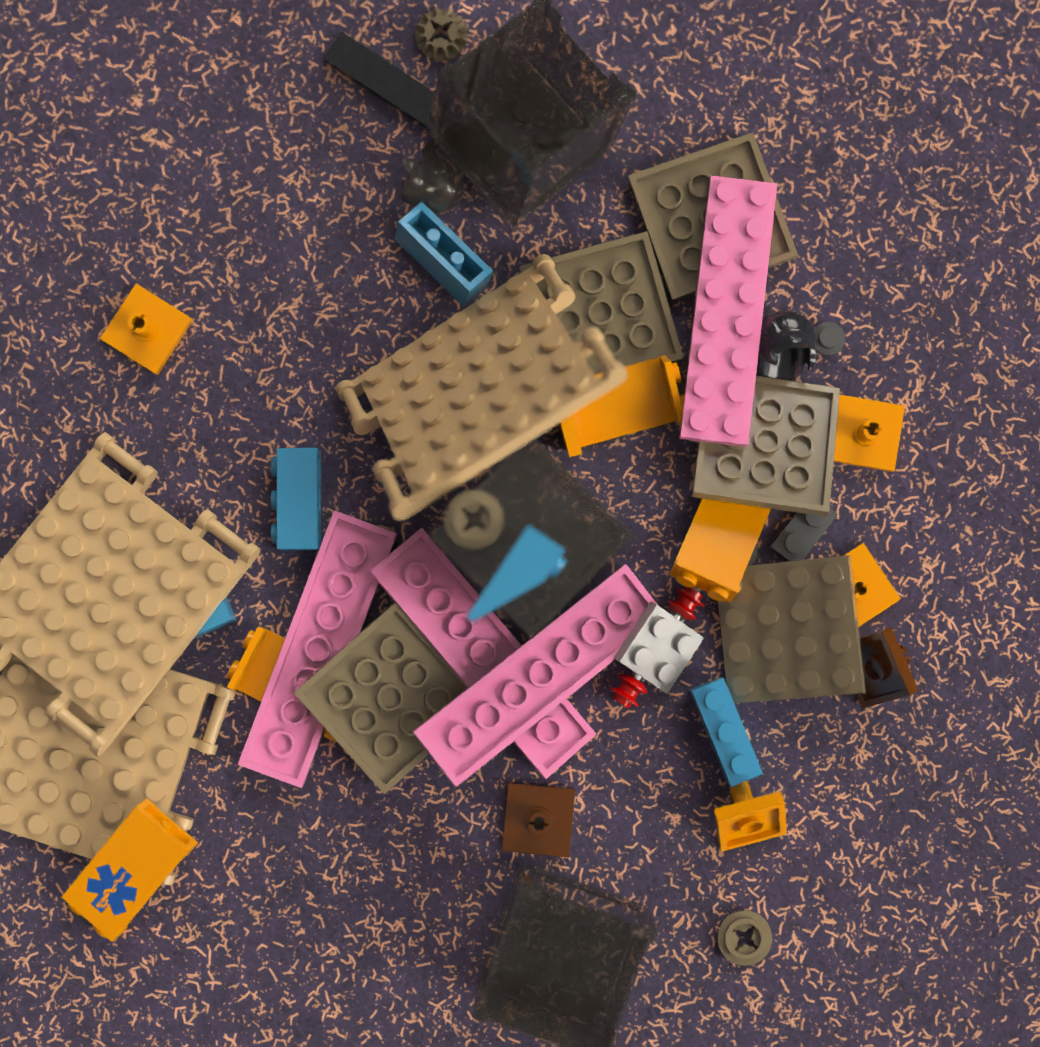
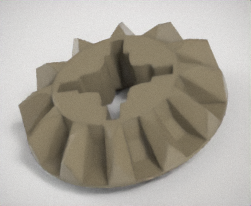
[415,8,468,61]
[445,490,504,549]
[717,910,772,966]

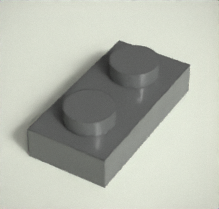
[770,508,838,562]

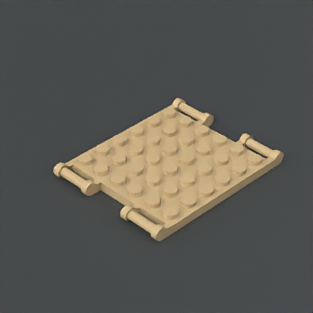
[336,254,628,520]
[0,432,261,756]
[0,644,236,885]

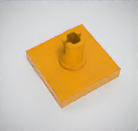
[100,284,193,375]
[834,395,905,472]
[843,543,901,627]
[714,781,787,852]

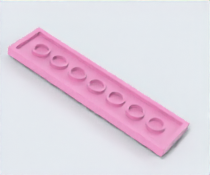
[679,175,777,447]
[238,510,398,788]
[369,528,596,779]
[413,564,658,787]

